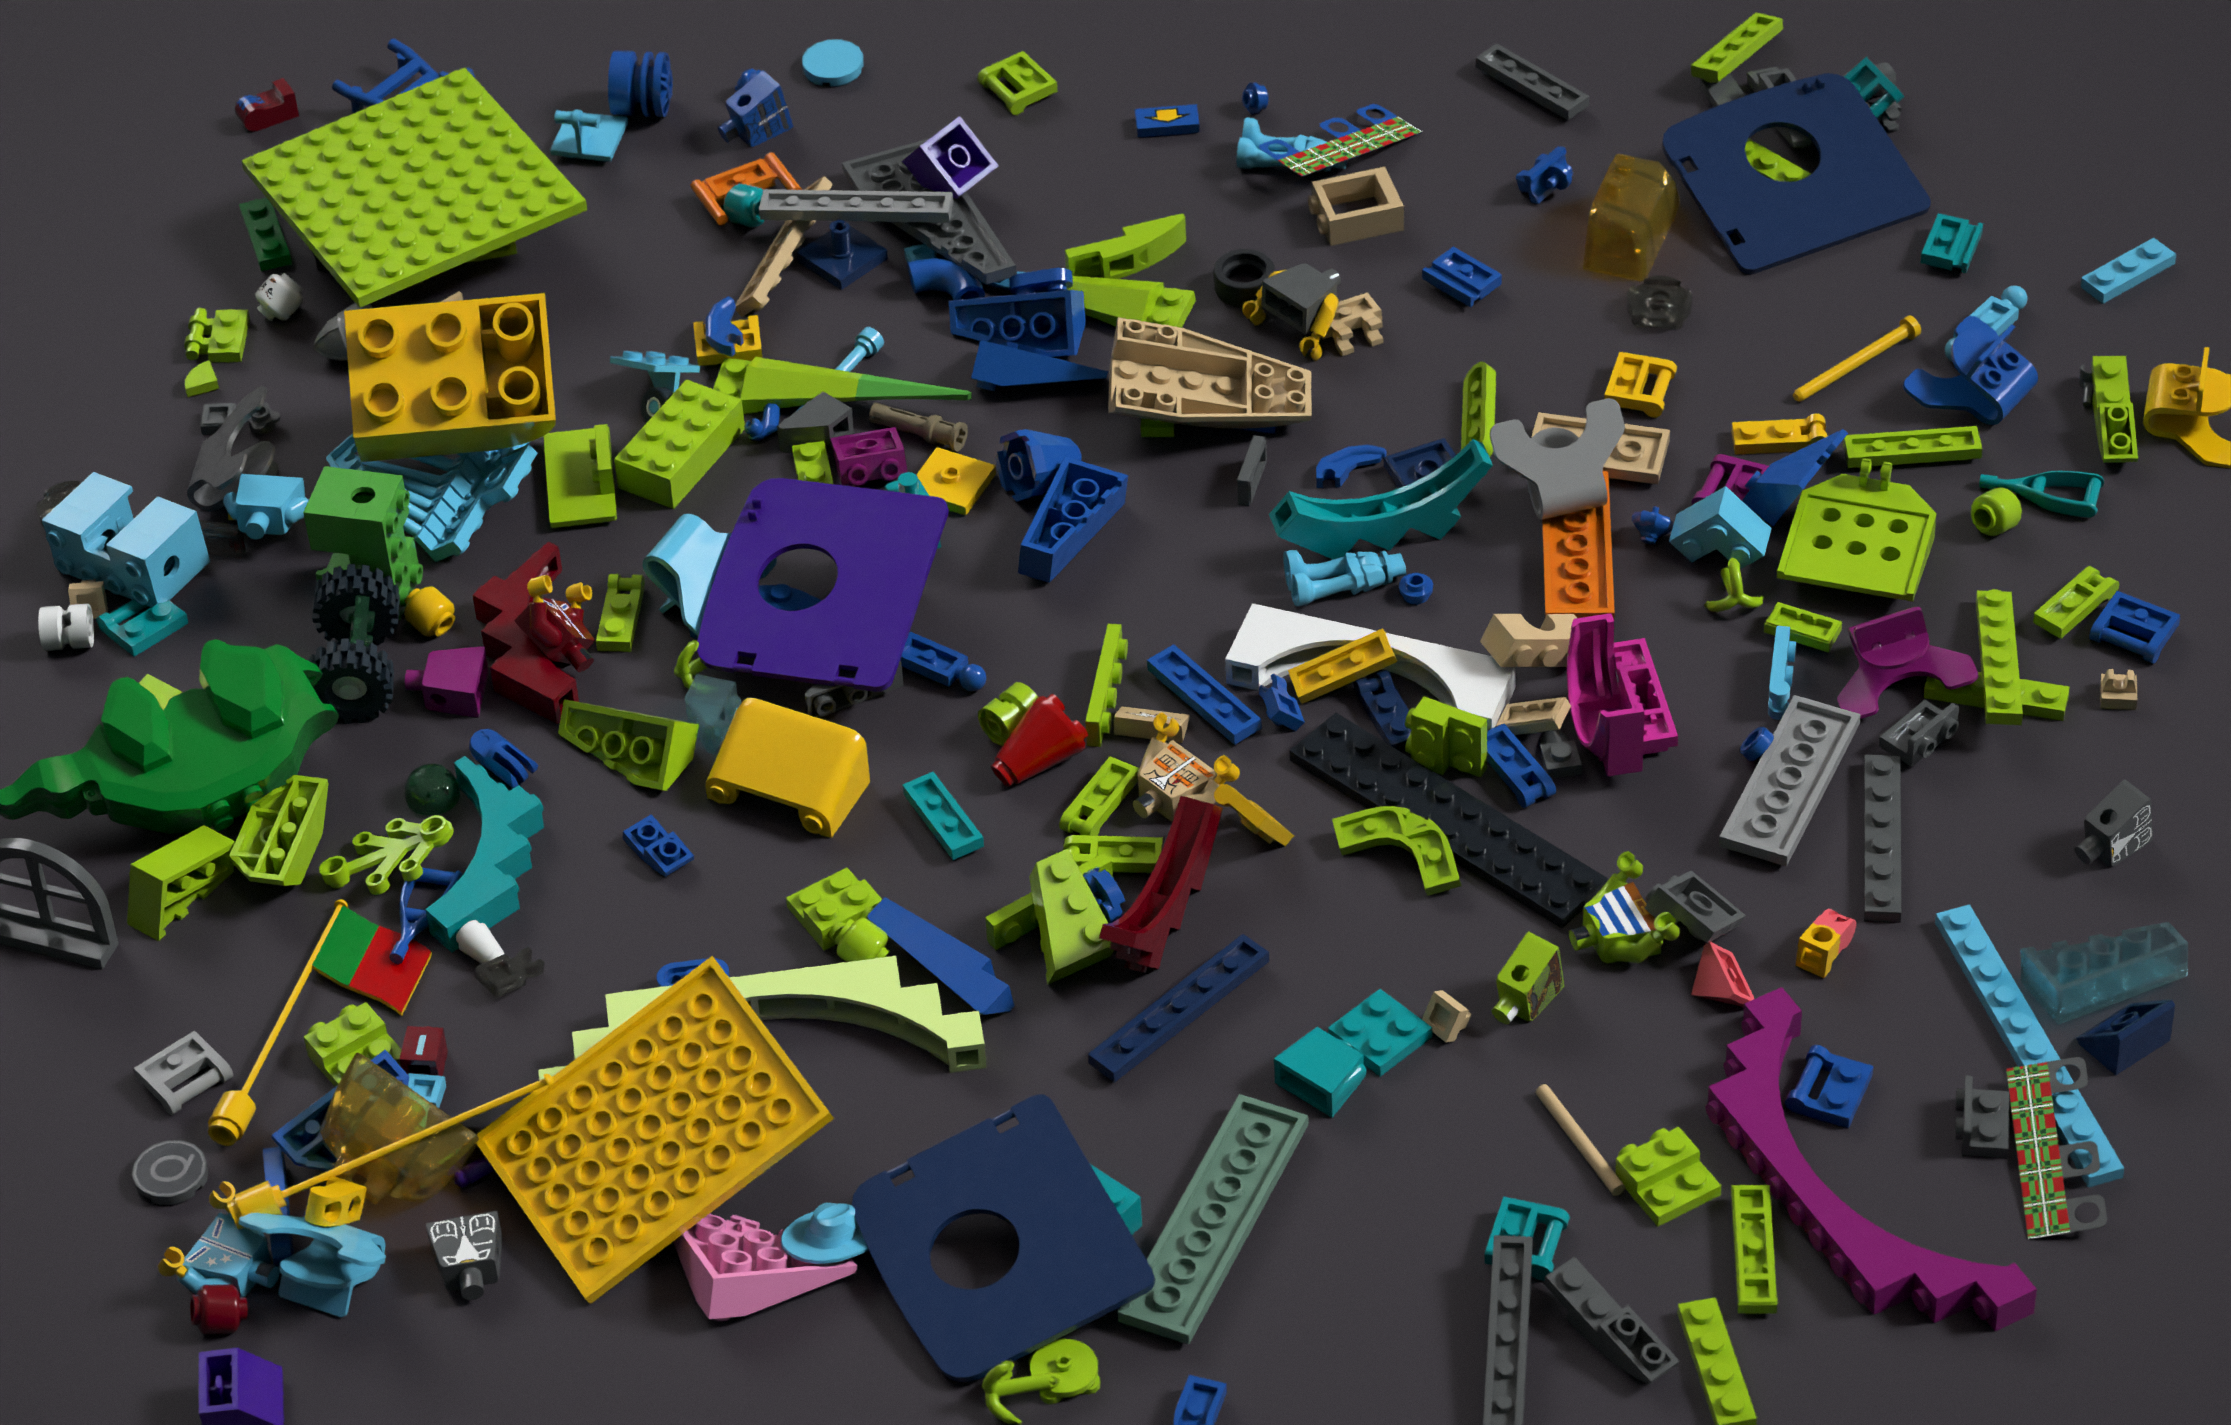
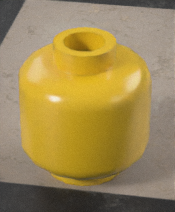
[404,586,455,637]

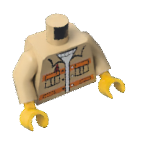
[1133,712,1240,821]

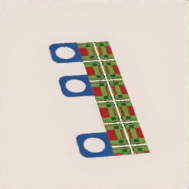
[1259,104,1422,176]

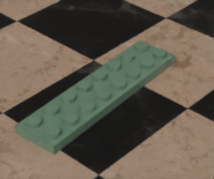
[1118,1094,1308,1344]

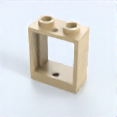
[1308,167,1404,246]

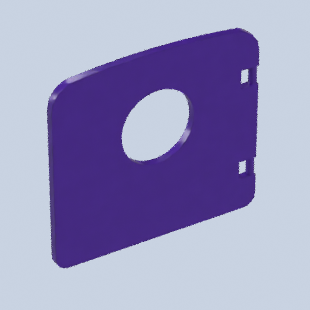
[697,478,949,692]

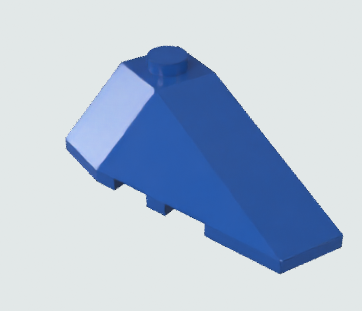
[949,290,1086,357]
[971,340,1108,391]
[1742,429,1848,526]

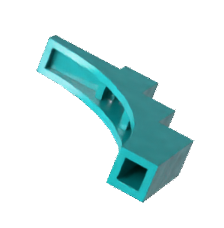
[1269,439,1493,559]
[425,756,544,953]

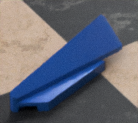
[868,897,1015,1015]

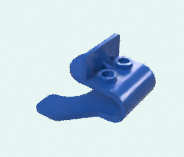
[1903,316,2038,425]

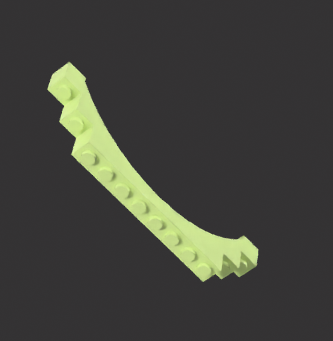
[538,956,987,1080]

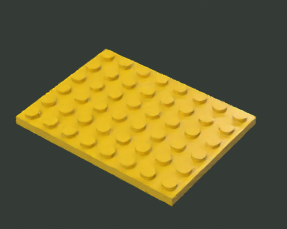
[472,956,834,1304]

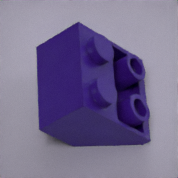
[199,1348,284,1425]

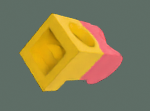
[1795,909,1856,978]

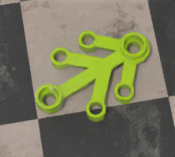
[319,815,454,895]

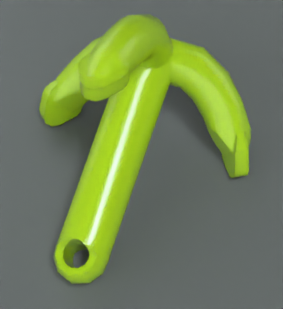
[1704,558,1764,612]
[674,640,720,695]
[982,1361,1060,1424]

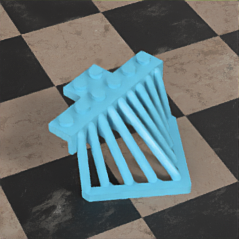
[326,433,537,562]

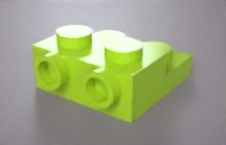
[1405,697,1487,777]
[786,867,882,950]
[304,1002,402,1087]
[1615,1127,1721,1227]

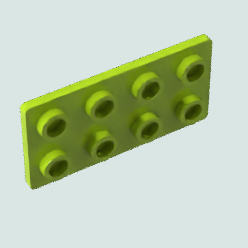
[543,424,617,528]

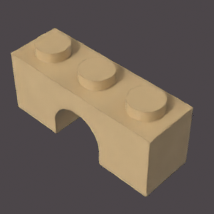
[1480,614,1577,667]

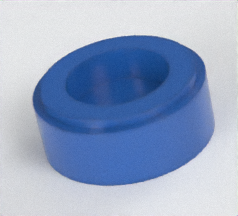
[1740,727,1774,761]

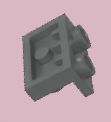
[1955,1075,2009,1158]

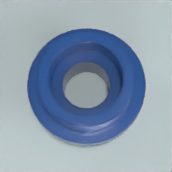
[1242,82,1268,114]
[1399,573,1433,604]

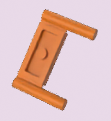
[690,152,802,225]

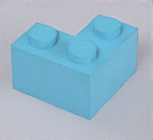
[1669,486,1772,569]

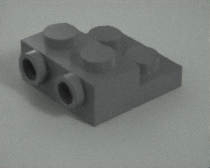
[1644,870,1746,943]

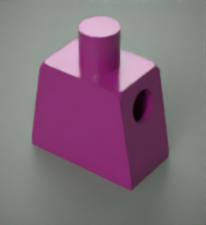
[405,647,489,717]

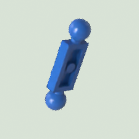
[900,632,987,692]

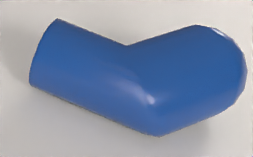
[744,403,780,441]

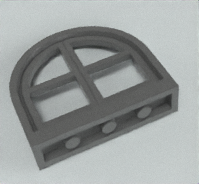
[0,838,119,969]

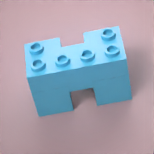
[42,472,210,607]

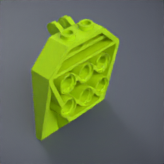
[1777,458,1937,602]

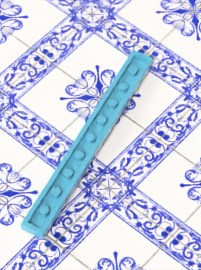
[1935,904,2124,1188]

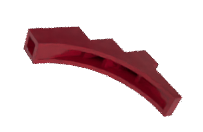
[472,541,579,724]
[1099,796,1223,973]

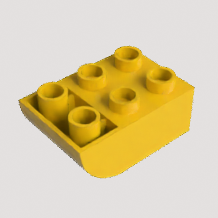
[344,293,556,462]

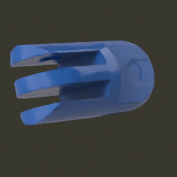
[469,729,538,789]

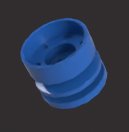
[608,50,673,118]

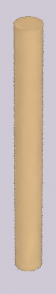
[1535,1084,1625,1196]

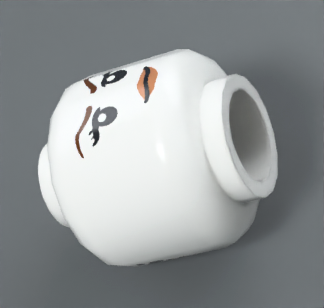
[255,273,303,321]

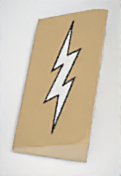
[1114,706,1190,743]

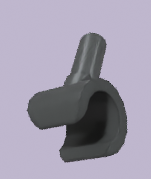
[2078,364,2093,407]

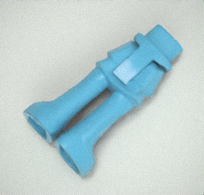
[1236,118,1347,173]
[1283,550,1406,607]

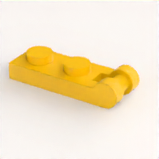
[1731,413,1828,455]

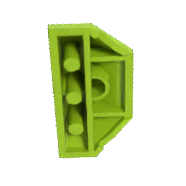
[229,775,329,886]

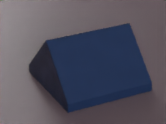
[2076,999,2175,1076]

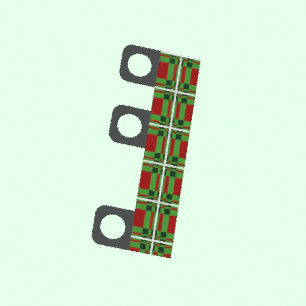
[2006,1057,2108,1239]

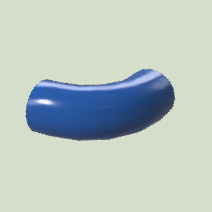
[907,258,985,300]

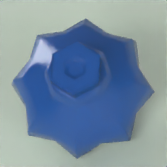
[1632,506,1674,544]

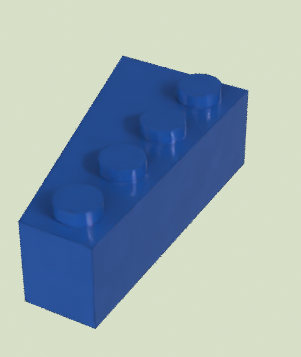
[1018,456,1128,583]

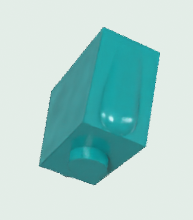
[1274,1027,1366,1118]

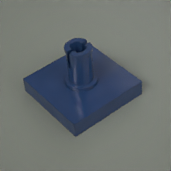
[797,220,888,290]

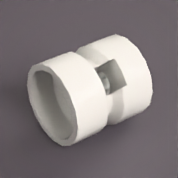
[38,603,94,651]

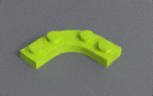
[1332,806,1462,896]

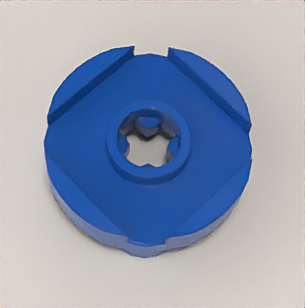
[1083,867,1125,923]

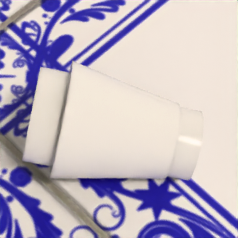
[456,920,507,972]

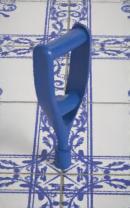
[389,867,463,964]

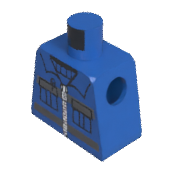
[718,70,794,147]

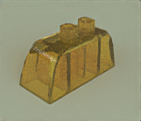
[1583,154,1680,281]
[321,1053,479,1204]

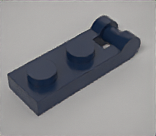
[1353,670,1411,752]

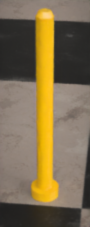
[1793,315,1921,401]

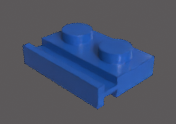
[1422,246,1502,307]

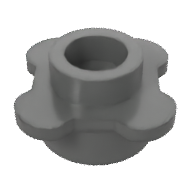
[246,403,281,434]

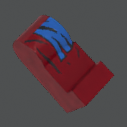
[235,78,299,132]

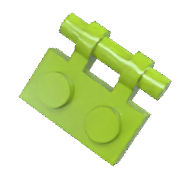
[184,308,250,362]

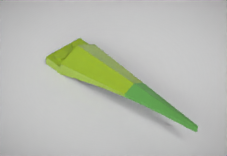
[713,357,972,414]

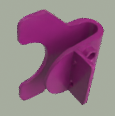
[1837,606,1978,719]

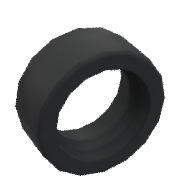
[1213,249,1275,307]

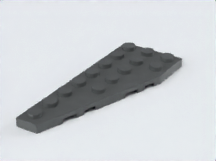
[842,138,1017,284]

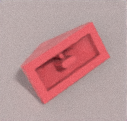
[1691,942,1755,1007]

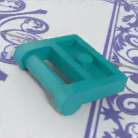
[1844,57,1904,118]
[96,599,189,657]
[1484,1196,1570,1280]

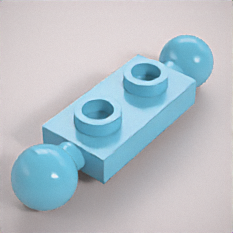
[1945,285,2028,362]

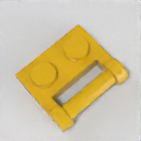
[693,315,763,366]
[1604,352,1677,417]
[1214,784,1294,846]

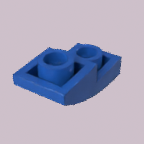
[622,814,694,877]

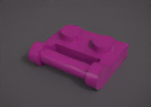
[1691,454,1769,511]

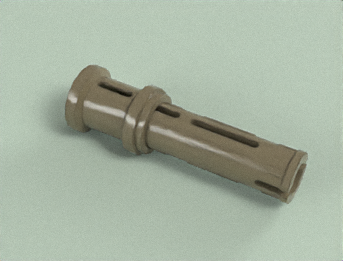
[869,402,968,451]

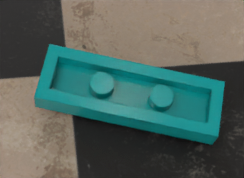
[902,771,984,860]

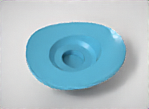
[781,1202,869,1264]

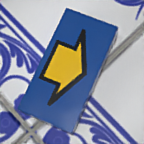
[1135,104,1200,137]

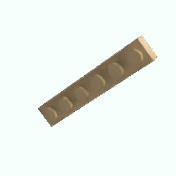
[735,176,833,317]

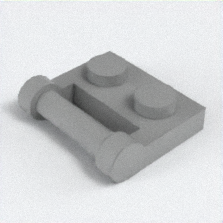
[134,1030,234,1115]

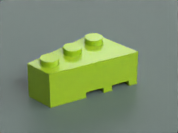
[127,825,235,941]
[1029,849,1114,985]

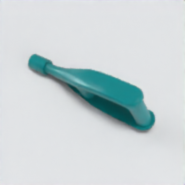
[1979,471,2104,518]

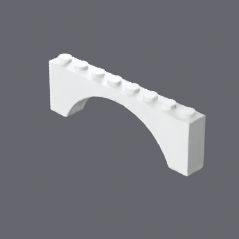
[1225,603,1516,731]

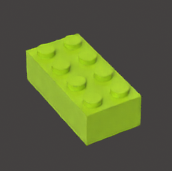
[614,379,745,509]

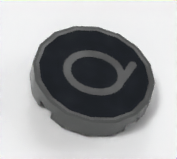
[132,1140,209,1205]

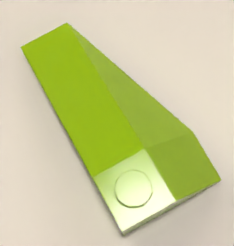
[558,700,699,791]

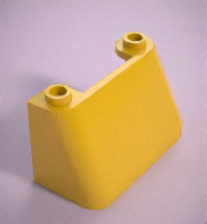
[706,698,870,838]

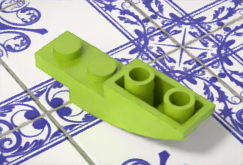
[1065,213,1186,279]
[2091,356,2138,463]

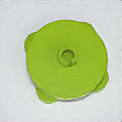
[1029,1339,1100,1404]

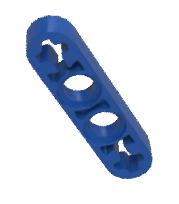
[263,1146,294,1267]

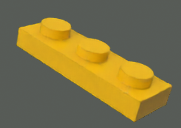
[1288,628,1397,704]

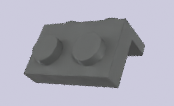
[1879,700,1959,767]

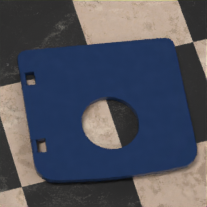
[1662,73,1931,275]
[852,1094,1155,1382]

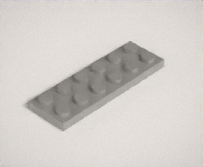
[1719,695,1860,866]

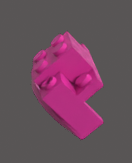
[1567,613,1678,776]

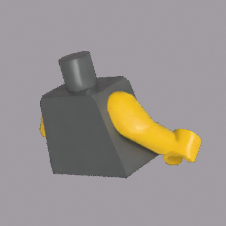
[1242,263,1341,361]

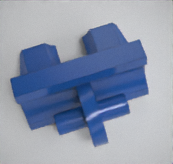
[1516,146,1573,204]

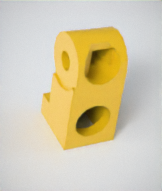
[304,1177,367,1227]

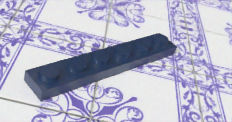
[1088,934,1269,1083]

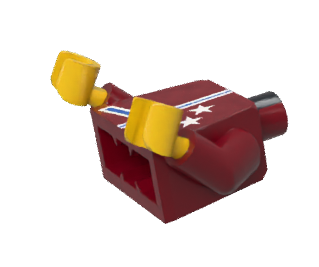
[514,575,594,672]

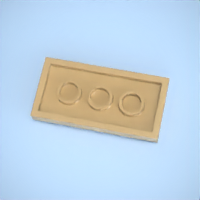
[1531,412,1670,484]

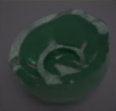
[404,763,460,816]

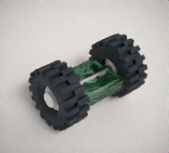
[309,564,400,724]

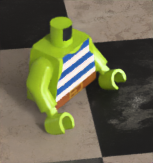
[1569,851,1680,963]

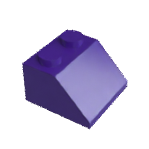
[902,116,998,199]

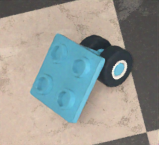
[610,351,700,423]

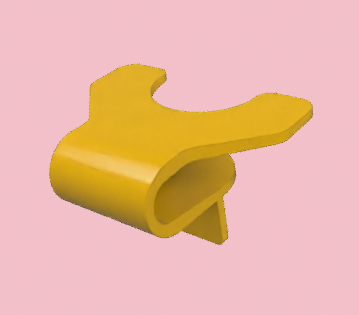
[2143,347,2231,468]

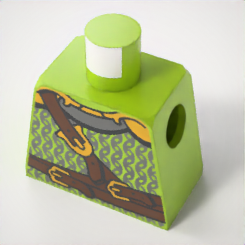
[1492,931,1564,1024]

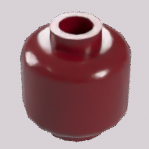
[190,1284,248,1335]

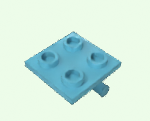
[550,110,628,162]

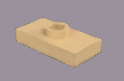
[1496,697,1571,735]

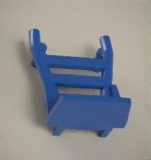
[332,38,475,114]

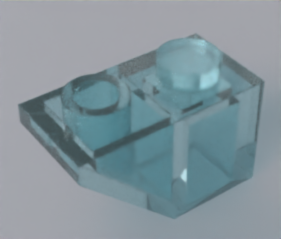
[684,674,741,754]

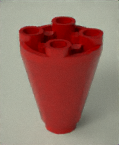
[990,694,1089,787]

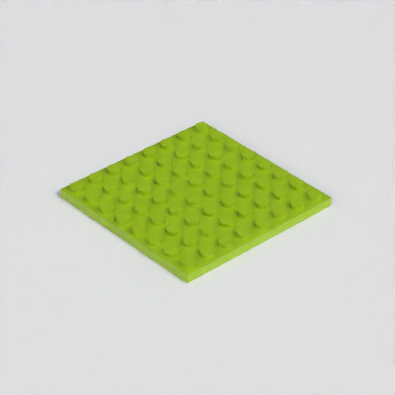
[241,67,587,308]

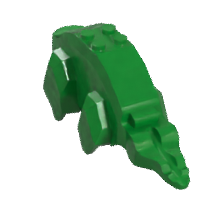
[0,639,339,834]

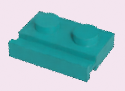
[1920,213,1984,273]

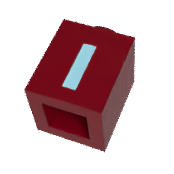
[399,1026,448,1076]

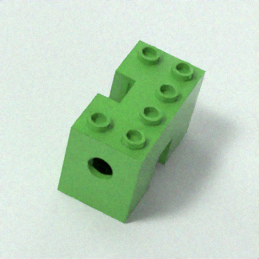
[303,466,423,620]

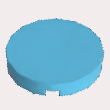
[802,40,864,86]

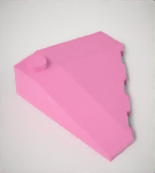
[673,1213,857,1321]

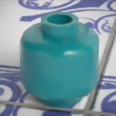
[724,184,765,228]

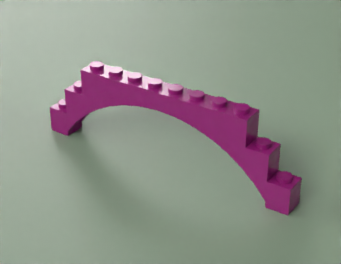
[1705,987,2037,1332]

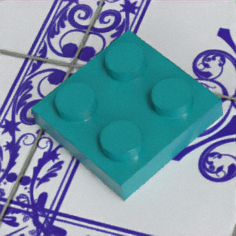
[1328,989,1432,1077]

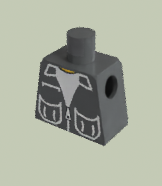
[2074,779,2153,866]
[426,1211,502,1300]

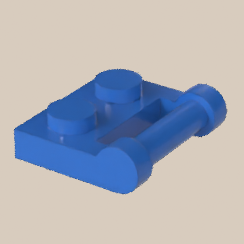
[2089,591,2180,664]
[1785,1045,1873,1129]

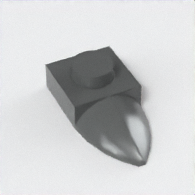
[1540,730,1582,779]

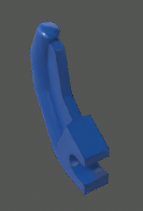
[705,296,744,357]
[1316,444,1387,488]

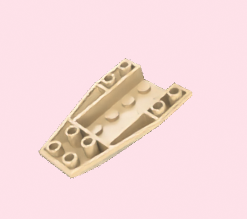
[1108,317,1312,429]

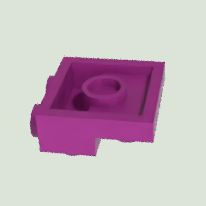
[830,427,907,487]

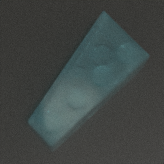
[2021,922,2188,1025]

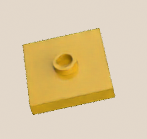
[917,447,996,515]

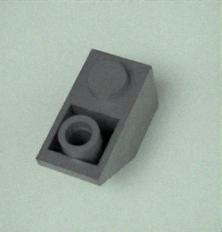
[777,392,854,453]

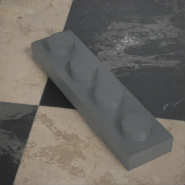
[1476,43,1589,120]

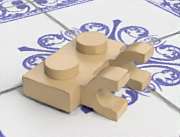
[1321,292,1384,356]

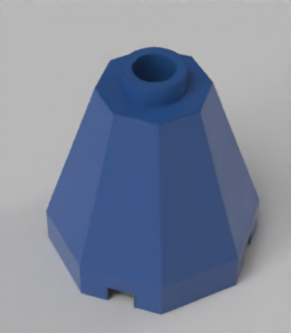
[995,429,1082,501]

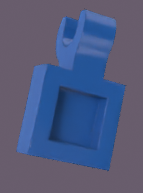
[1259,673,1305,731]

